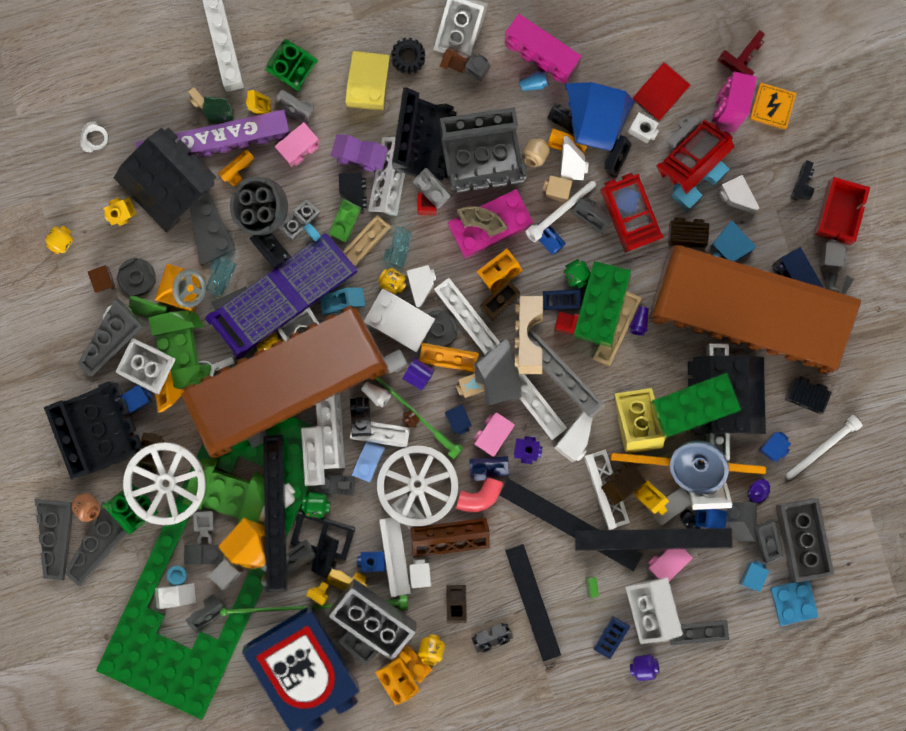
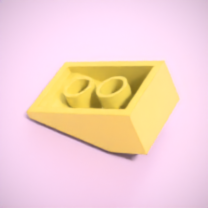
[346,51,390,111]
[614,388,665,454]

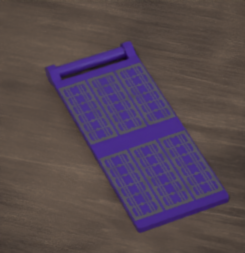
[205,233,358,359]

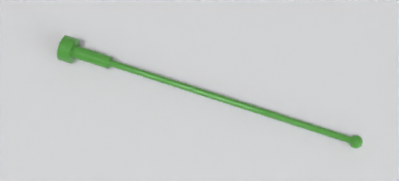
[376,377,464,459]
[220,595,408,616]

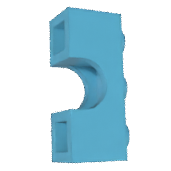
[671,161,730,212]

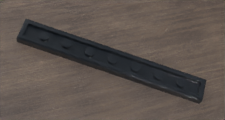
[263,435,287,593]
[499,478,643,571]
[575,528,733,551]

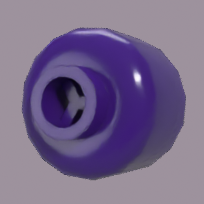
[630,654,660,681]

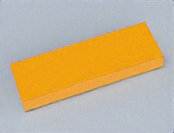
[419,343,479,373]

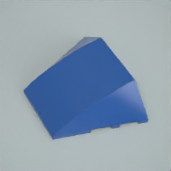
[565,82,635,151]

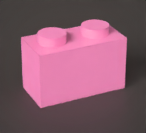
[275,122,320,167]
[474,412,515,457]
[647,549,693,581]

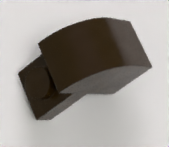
[137,432,164,475]
[446,585,467,623]

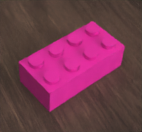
[504,13,582,84]
[711,72,757,133]
[448,189,534,260]

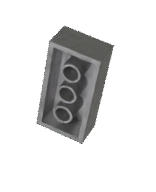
[776,498,835,582]
[329,579,417,661]

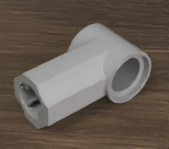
[383,349,407,373]

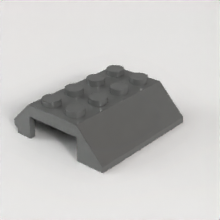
[440,107,527,193]

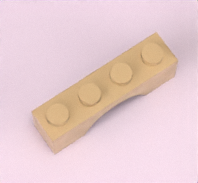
[515,296,543,374]

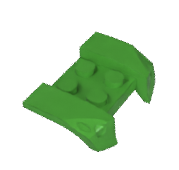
[148,311,211,389]
[183,458,264,523]

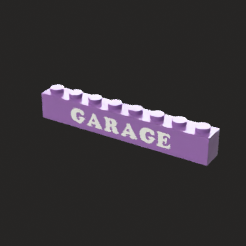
[135,110,290,157]

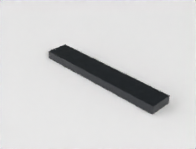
[505,544,561,662]

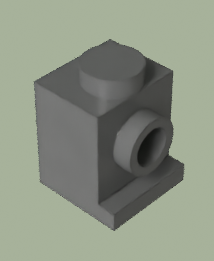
[465,53,491,82]

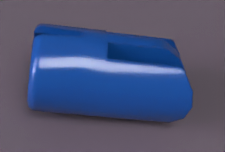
[537,219,566,255]

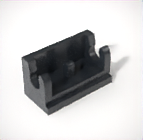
[249,227,291,269]

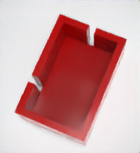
[814,177,871,245]

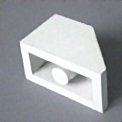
[560,136,589,180]
[719,175,760,214]
[407,265,436,309]
[155,583,196,609]

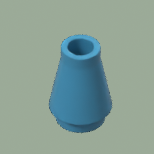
[519,71,548,92]

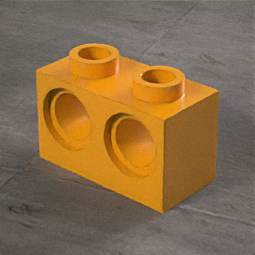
[476,249,523,293]
[375,657,420,706]

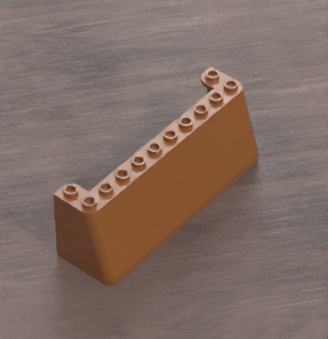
[648,245,861,374]
[181,305,388,459]

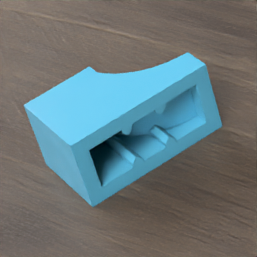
[320,288,366,315]

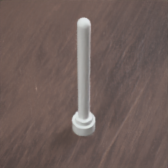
[525,181,596,242]
[786,415,863,480]

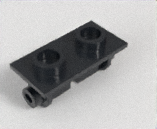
[547,103,574,134]
[471,623,513,653]

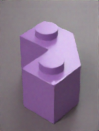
[331,135,388,172]

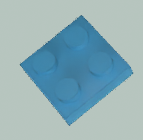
[770,580,819,626]

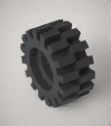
[391,37,425,75]

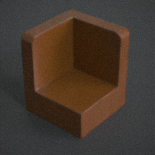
[440,47,470,73]
[87,265,117,293]

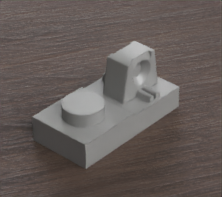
[274,90,314,125]
[667,116,701,152]
[413,168,453,209]

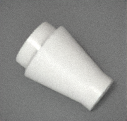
[361,381,391,407]

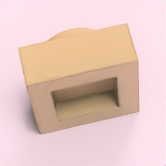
[188,87,208,111]

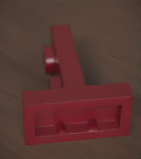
[717,30,766,76]

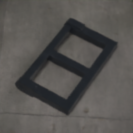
[290,511,356,561]

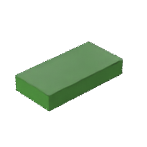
[585,576,599,598]

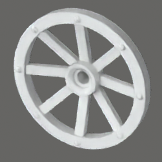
[123,443,206,525]
[377,446,458,527]

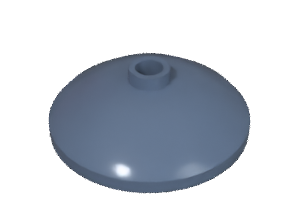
[670,441,729,494]

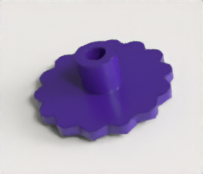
[748,479,771,504]

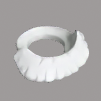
[80,121,108,152]

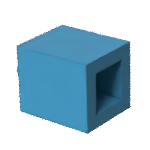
[739,561,769,592]

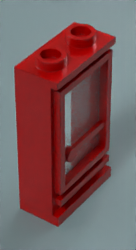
[656,119,735,194]
[600,173,664,253]

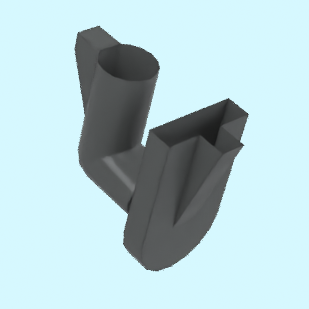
[825,272,854,295]

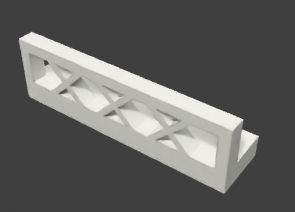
[368,137,405,216]
[316,393,345,469]
[584,449,630,530]
[379,518,411,597]

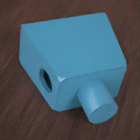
[710,221,756,262]

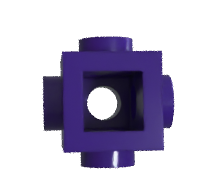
[513,436,543,464]

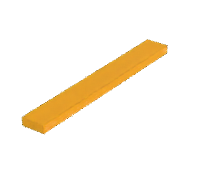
[609,453,766,475]

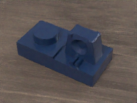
[469,456,509,481]

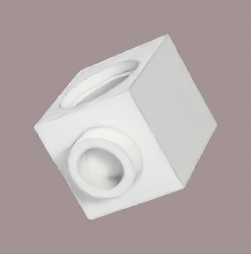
[628,113,659,144]
[410,559,431,588]

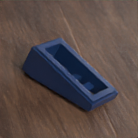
[543,290,583,310]
[593,616,630,659]

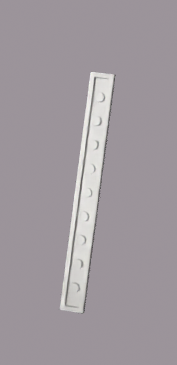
[434,278,567,440]

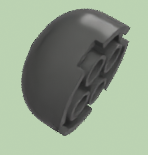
[230,177,288,235]

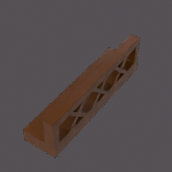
[410,518,490,558]

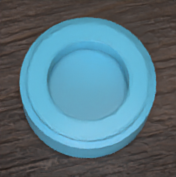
[304,223,321,241]
[167,566,187,585]

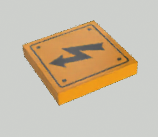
[749,83,797,130]

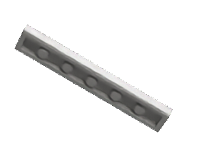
[517,328,605,419]

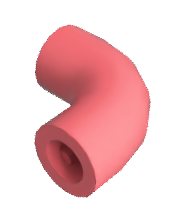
[456,478,503,513]

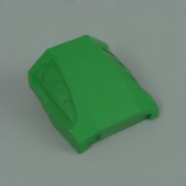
[264,39,319,92]
[102,484,159,535]

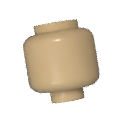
[522,138,550,167]

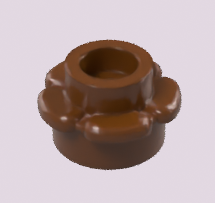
[402,410,420,428]

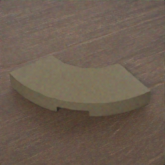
[457,206,508,237]

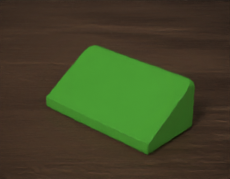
[129,296,170,318]

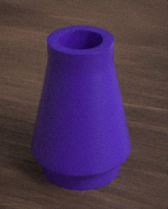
[629,306,649,336]

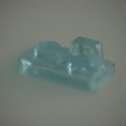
[383,226,412,269]
[206,256,237,298]

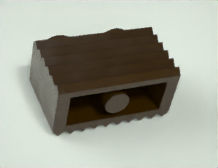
[668,217,710,248]
[480,280,520,321]
[601,463,646,505]

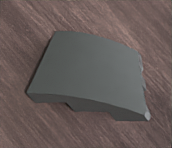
[474,339,522,405]

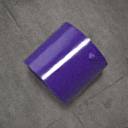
[402,358,435,391]

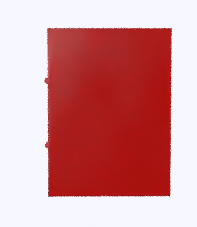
[633,62,691,121]

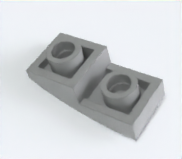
[278,199,320,242]
[650,487,691,526]

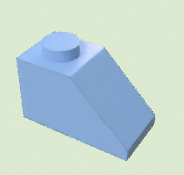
[352,442,385,483]

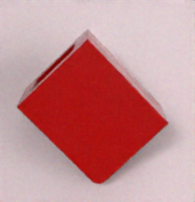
[417,192,437,215]
[554,312,579,335]

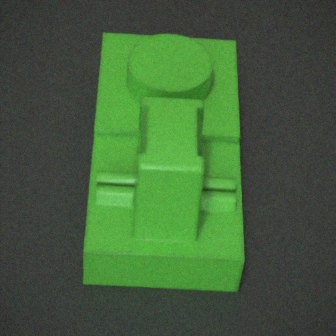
[329,199,361,242]

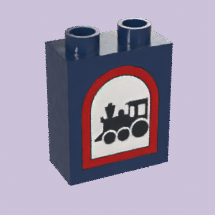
[242,605,360,731]

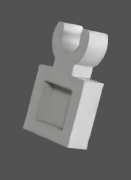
[193,510,214,545]

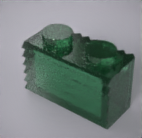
[202,96,234,124]

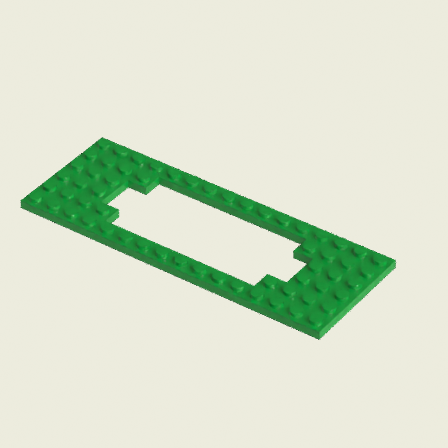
[96,417,314,720]

